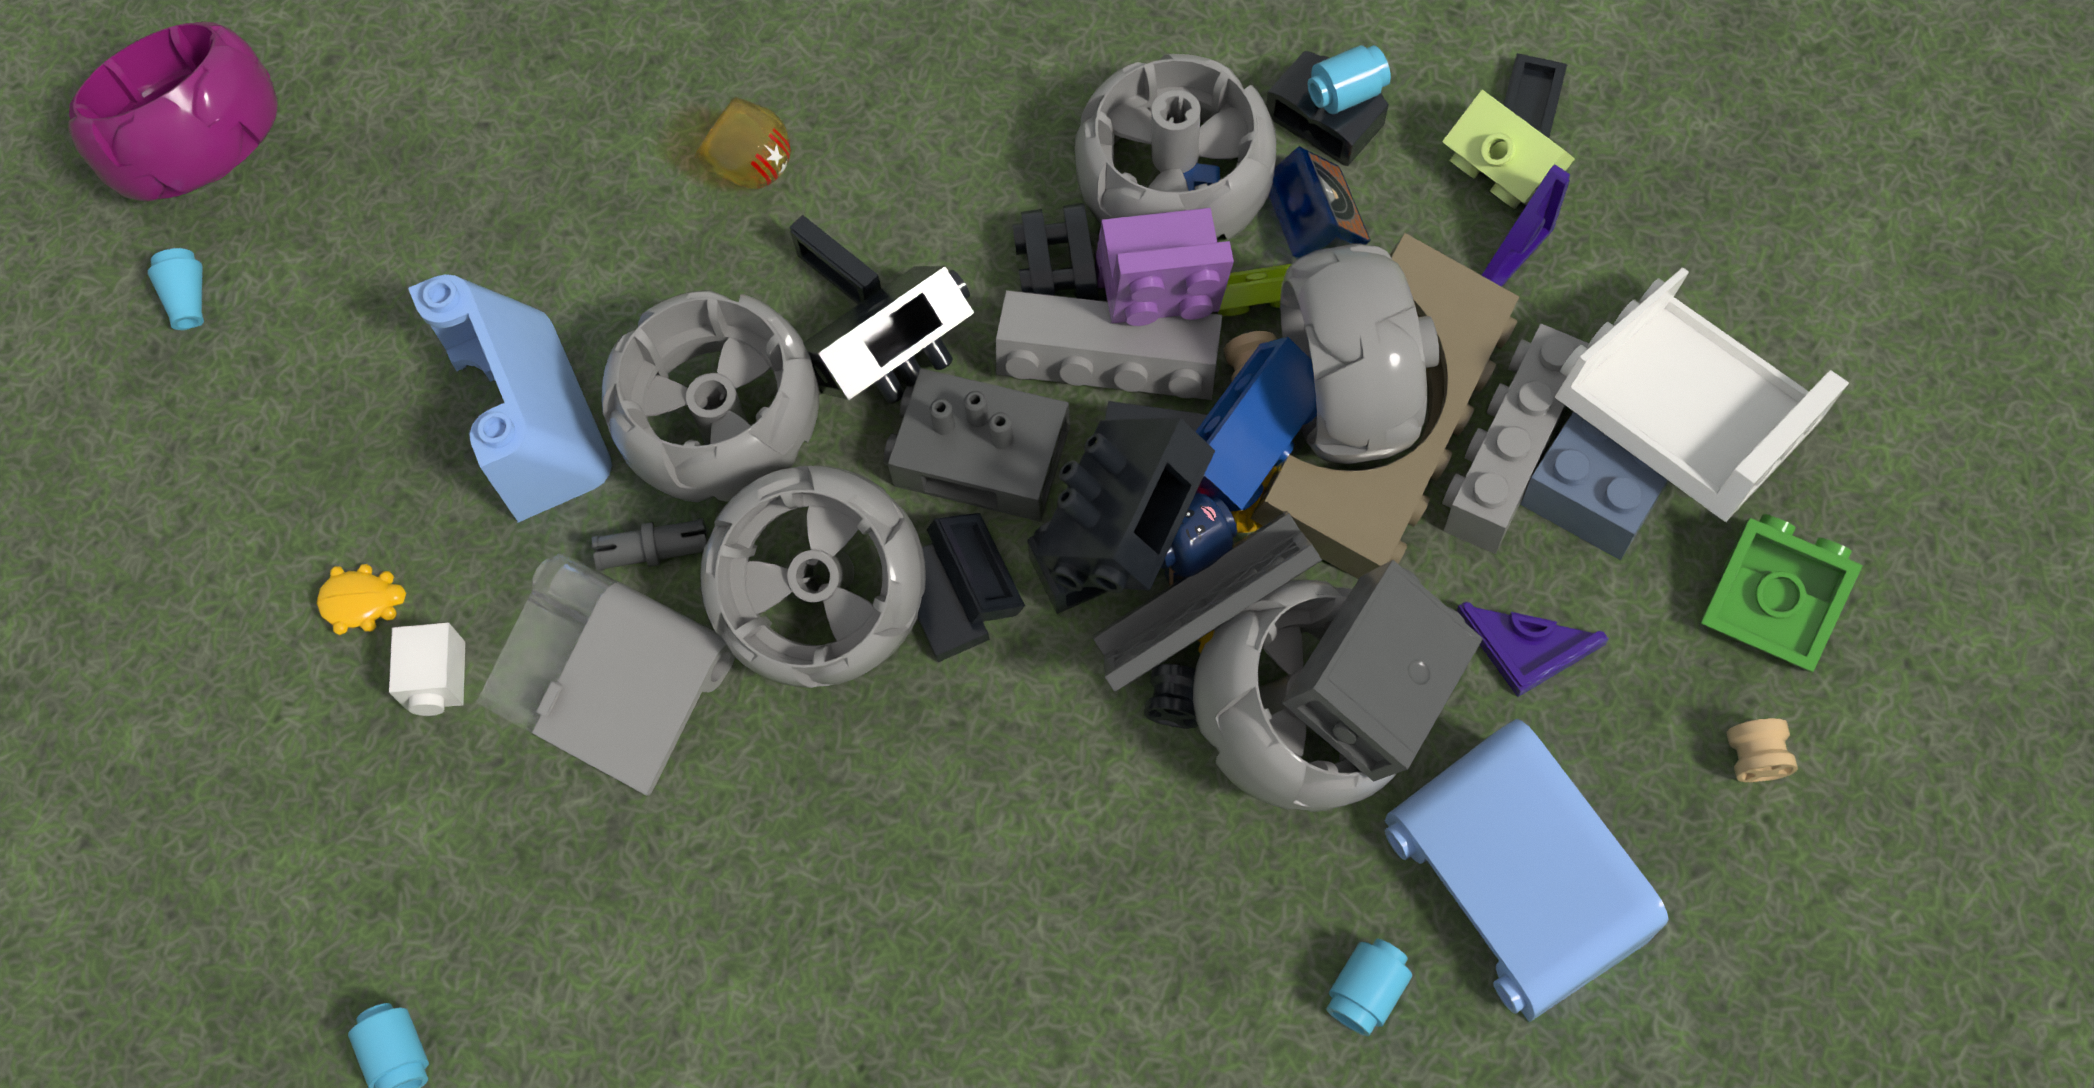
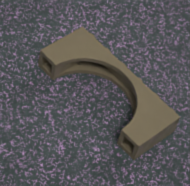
[1250,233,1519,579]

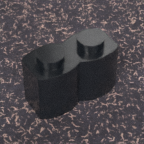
[1266,51,1389,166]

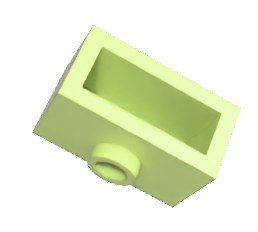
[1442,90,1575,209]

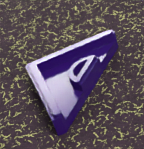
[1481,164,1570,287]
[1457,602,1609,697]

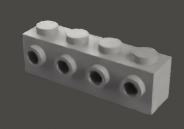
[996,290,1222,400]
[1442,324,1589,554]

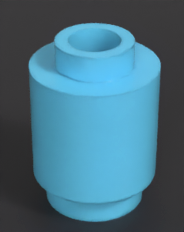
[1308,45,1391,114]
[1326,939,1413,1036]
[348,1003,429,1088]

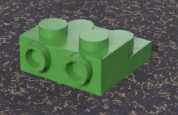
[1699,514,1863,672]

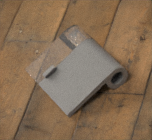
[476,553,735,796]

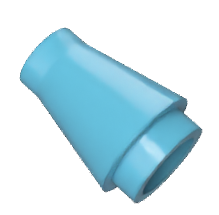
[147,248,204,330]

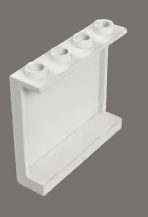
[1555,267,1849,522]

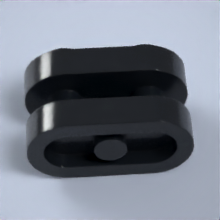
[1012,203,1099,301]

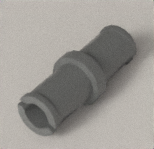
[592,518,708,571]

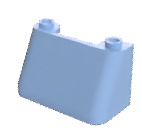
[408,274,612,522]
[1385,719,1668,1022]

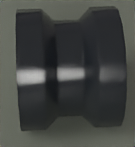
[1144,664,1198,729]

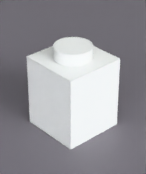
[389,623,465,716]

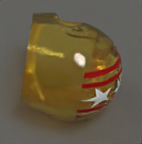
[694,96,791,189]

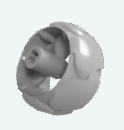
[1075,54,1276,241]
[1280,244,1439,464]
[602,290,819,502]
[700,466,926,688]
[1193,580,1396,812]

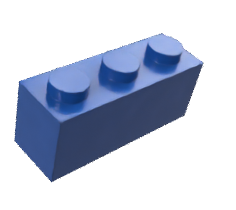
[1196,336,1317,512]

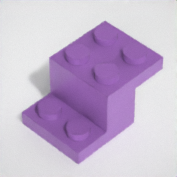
[1094,208,1234,326]

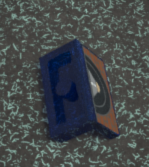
[1269,146,1371,259]

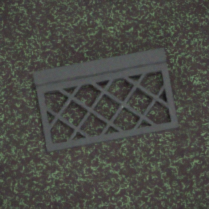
[1093,511,1322,692]

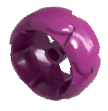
[68,21,278,201]

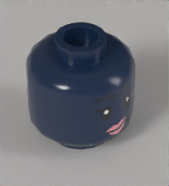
[1161,492,1237,577]

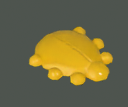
[317,564,406,635]

